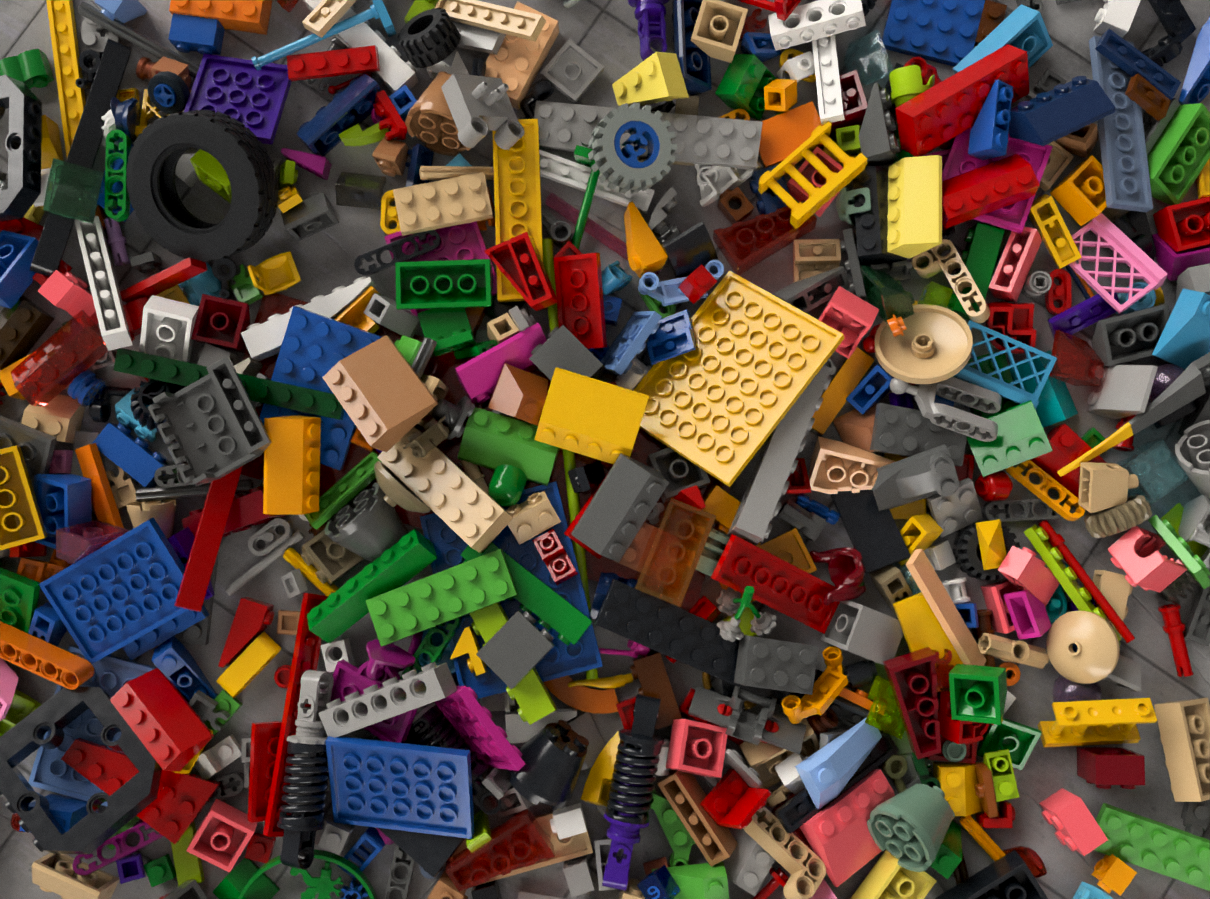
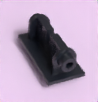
[1141,35,1184,67]

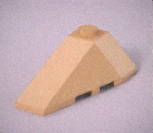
[808,436,895,494]

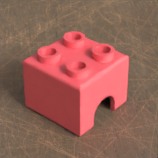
[818,286,880,359]
[1108,526,1187,593]

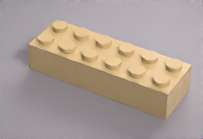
[377,427,513,554]

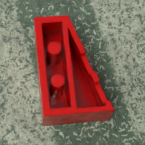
[484,232,558,311]

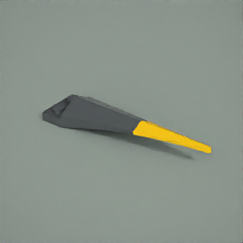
[1057,352,1210,477]

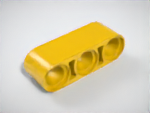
[216,632,282,698]

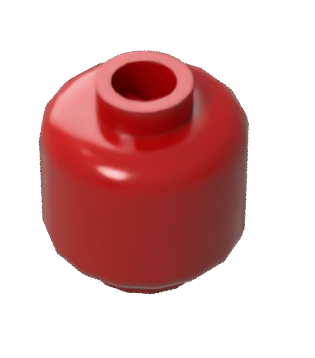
[975,471,1013,502]

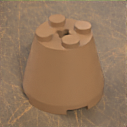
[405,71,471,156]

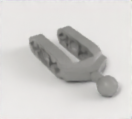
[889,377,1002,442]

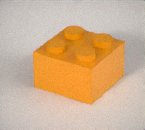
[1050,155,1107,226]

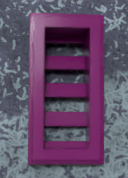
[281,148,331,180]

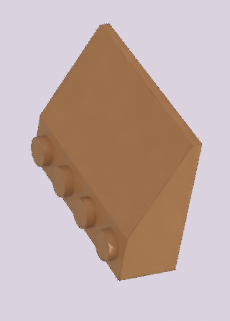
[322,335,438,453]

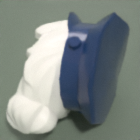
[101,97,141,151]

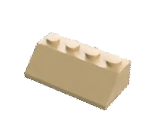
[1154,698,1210,802]

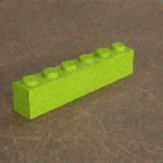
[470,602,557,725]

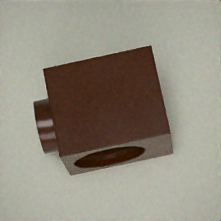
[717,186,754,227]

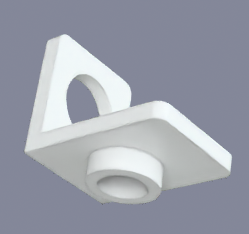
[777,51,815,82]

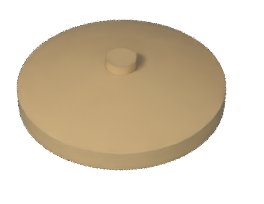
[875,304,973,384]

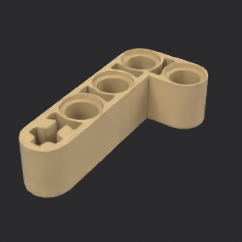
[912,239,990,323]
[743,807,826,899]

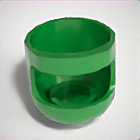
[488,465,527,507]

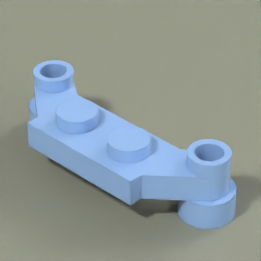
[638,260,724,306]

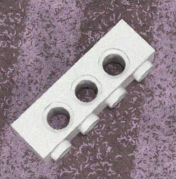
[768,0,866,51]

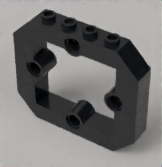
[0,75,42,222]
[0,687,162,855]

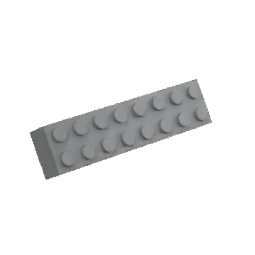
[727,365,831,545]

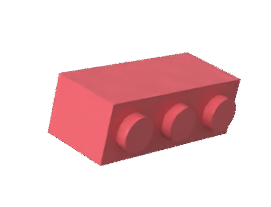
[988,226,1042,303]
[998,546,1060,606]

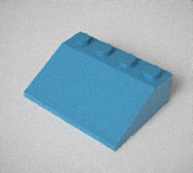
[1152,289,1210,370]

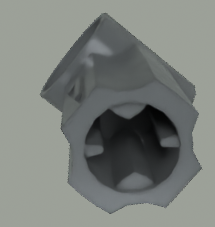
[777,499,828,542]

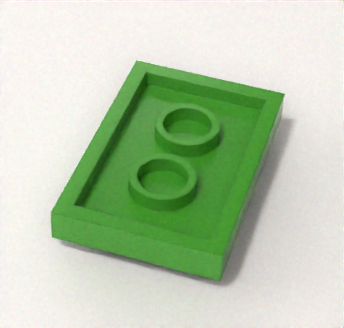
[1148,515,1210,589]

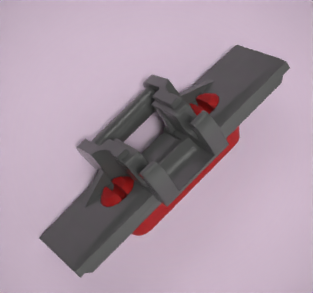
[688,686,807,754]

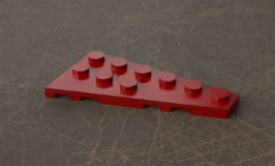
[61,738,221,844]

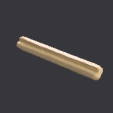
[419,166,494,180]

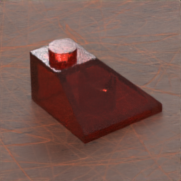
[1049,330,1104,386]

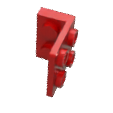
[700,769,771,829]

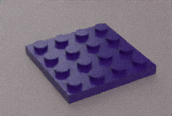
[184,54,292,145]

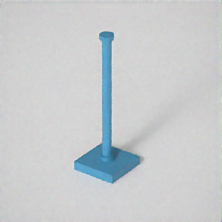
[251,0,396,71]

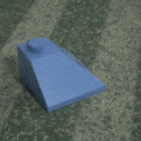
[94,0,147,24]

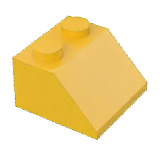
[933,762,982,816]

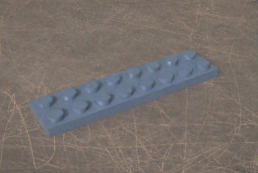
[1089,36,1153,212]

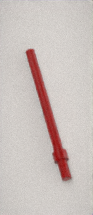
[1038,519,1135,643]

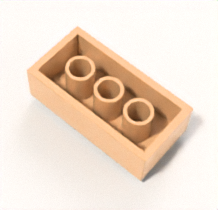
[485,1,559,110]

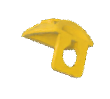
[247,251,301,295]

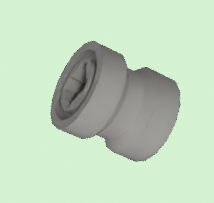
[1022,270,1052,298]

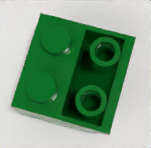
[715,54,777,120]

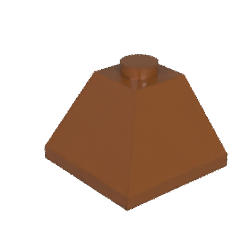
[488,363,549,425]

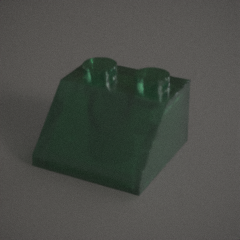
[43,158,104,224]
[860,265,915,325]

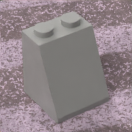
[820,600,904,665]

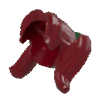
[809,547,866,605]

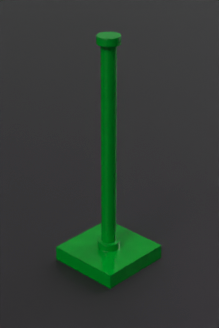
[571,145,600,250]

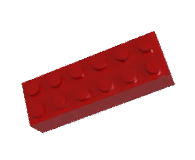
[895,44,1029,157]

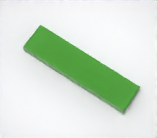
[304,450,382,530]

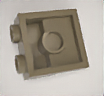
[301,530,364,586]

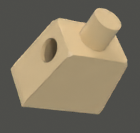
[1078,462,1139,513]

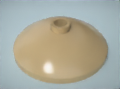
[1046,611,1120,684]

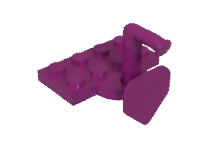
[331,632,423,743]

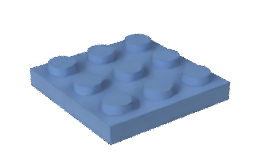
[601,311,662,376]

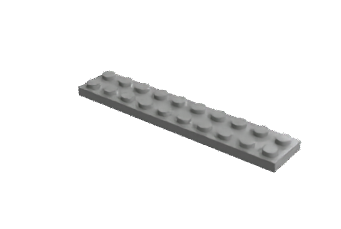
[534,100,763,170]

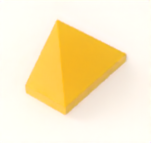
[976,519,1007,570]

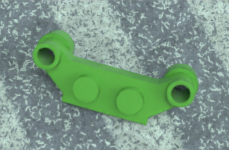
[650,788,696,867]

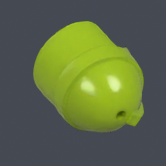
[889,65,935,107]

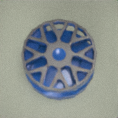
[67,370,106,407]

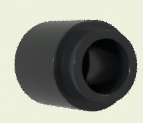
[843,660,878,689]

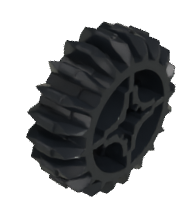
[130,378,187,434]

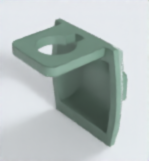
[836,187,872,227]

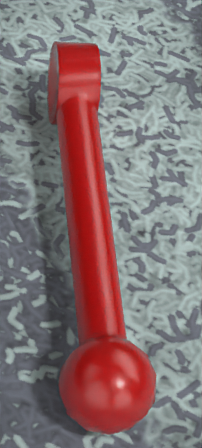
[328,72,372,95]

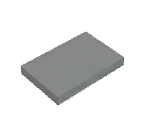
[452,21,506,55]

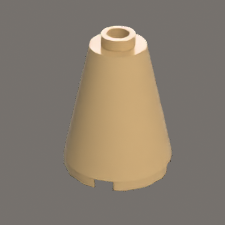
[126,499,177,539]

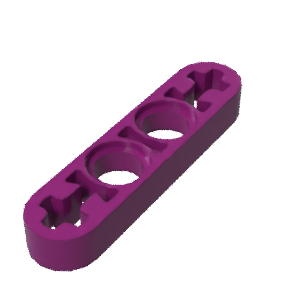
[72,822,164,876]

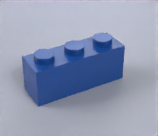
[92,422,169,488]

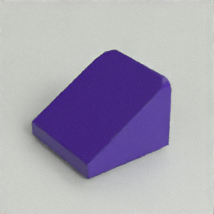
[116,853,146,884]

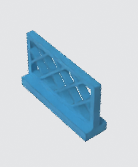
[954,320,1057,410]

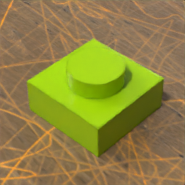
[279,160,298,188]

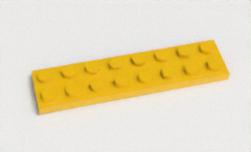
[492,119,543,302]

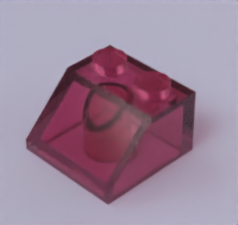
[56,520,129,564]

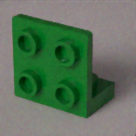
[418,307,476,358]

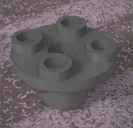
[432,396,475,440]

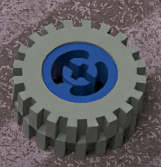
[588,102,677,194]

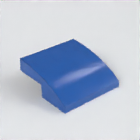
[646,309,696,365]

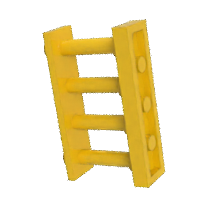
[758,121,868,229]
[1037,698,1157,747]

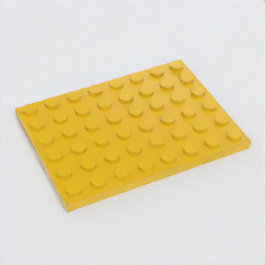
[633,270,844,487]

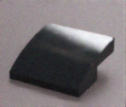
[662,221,718,278]

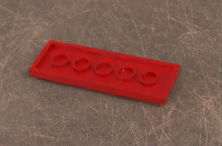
[711,534,840,634]

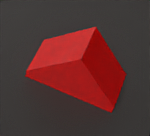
[785,458,811,495]

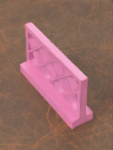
[1068,213,1168,314]

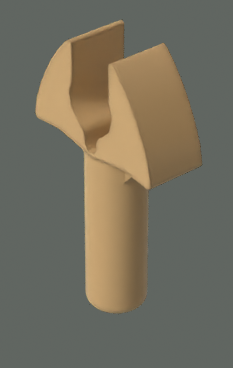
[766,784,791,807]

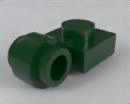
[910,752,940,788]

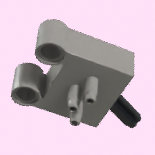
[441,57,524,150]

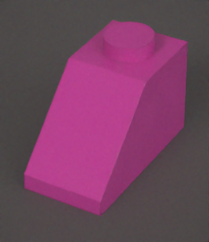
[1003,590,1052,640]

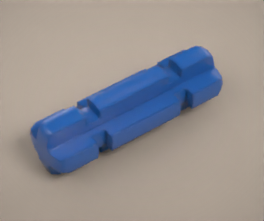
[795,494,840,525]

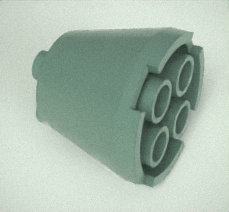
[867,783,955,872]

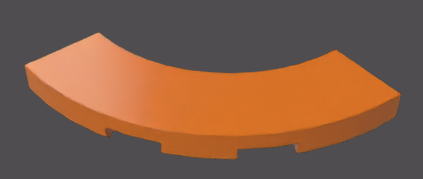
[543,675,618,714]

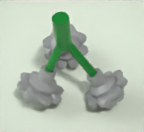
[716,586,777,642]

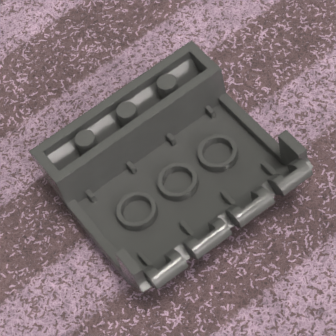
[148,356,272,486]

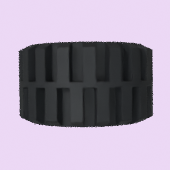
[397,8,461,68]
[953,522,1020,581]

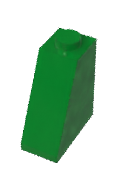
[930,820,962,879]

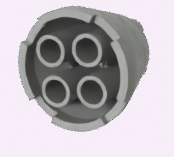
[1175,420,1210,500]

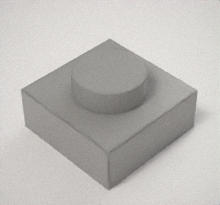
[280,569,308,599]

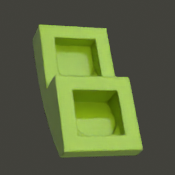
[338,122,389,146]

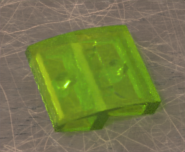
[865,676,905,739]

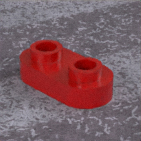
[1045,269,1072,316]

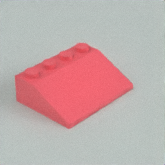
[799,769,895,887]

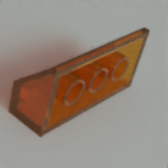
[635,498,716,607]

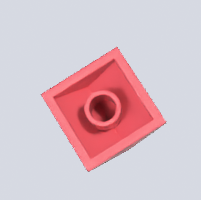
[981,579,1019,634]

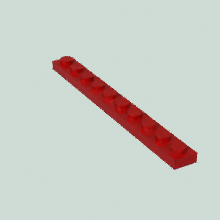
[263,593,328,837]

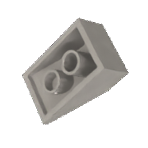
[1087,365,1158,420]

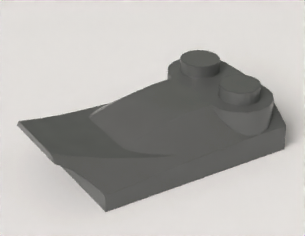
[872,444,959,511]

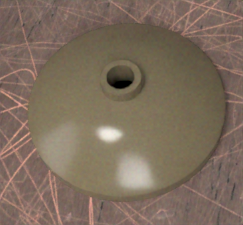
[374,461,431,513]

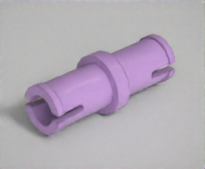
[103,218,130,266]

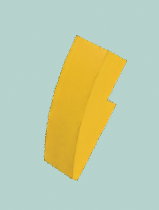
[581,731,624,807]

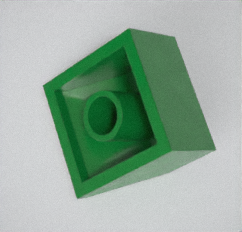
[949,664,1007,725]

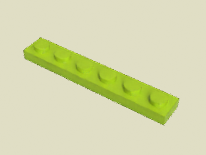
[1024,524,1121,647]

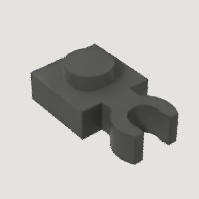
[188,690,230,731]

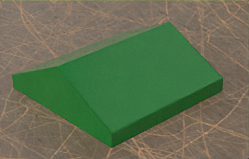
[977,718,1042,770]
[212,858,280,899]

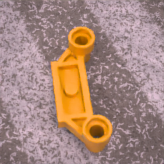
[781,646,848,724]

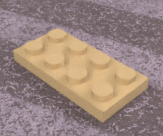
[393,172,494,236]

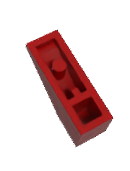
[218,597,275,668]

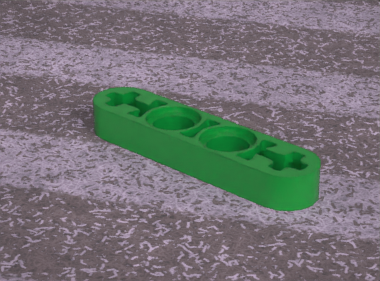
[104,129,131,222]
[400,617,462,680]

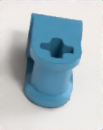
[601,260,633,295]

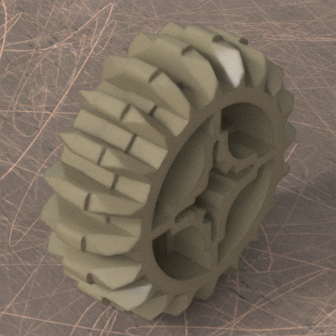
[1084,495,1152,538]

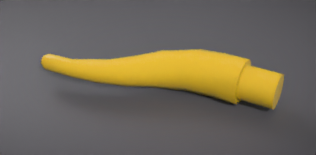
[568,673,633,689]

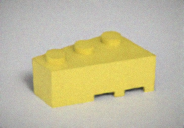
[612,52,689,106]

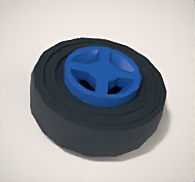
[148,71,190,114]

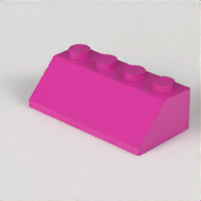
[455,323,547,404]

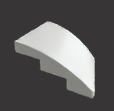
[695,160,763,207]

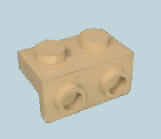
[506,491,561,545]

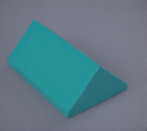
[1010,350,1078,428]

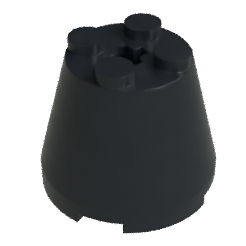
[509,720,589,810]

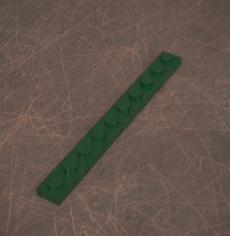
[113,348,345,420]

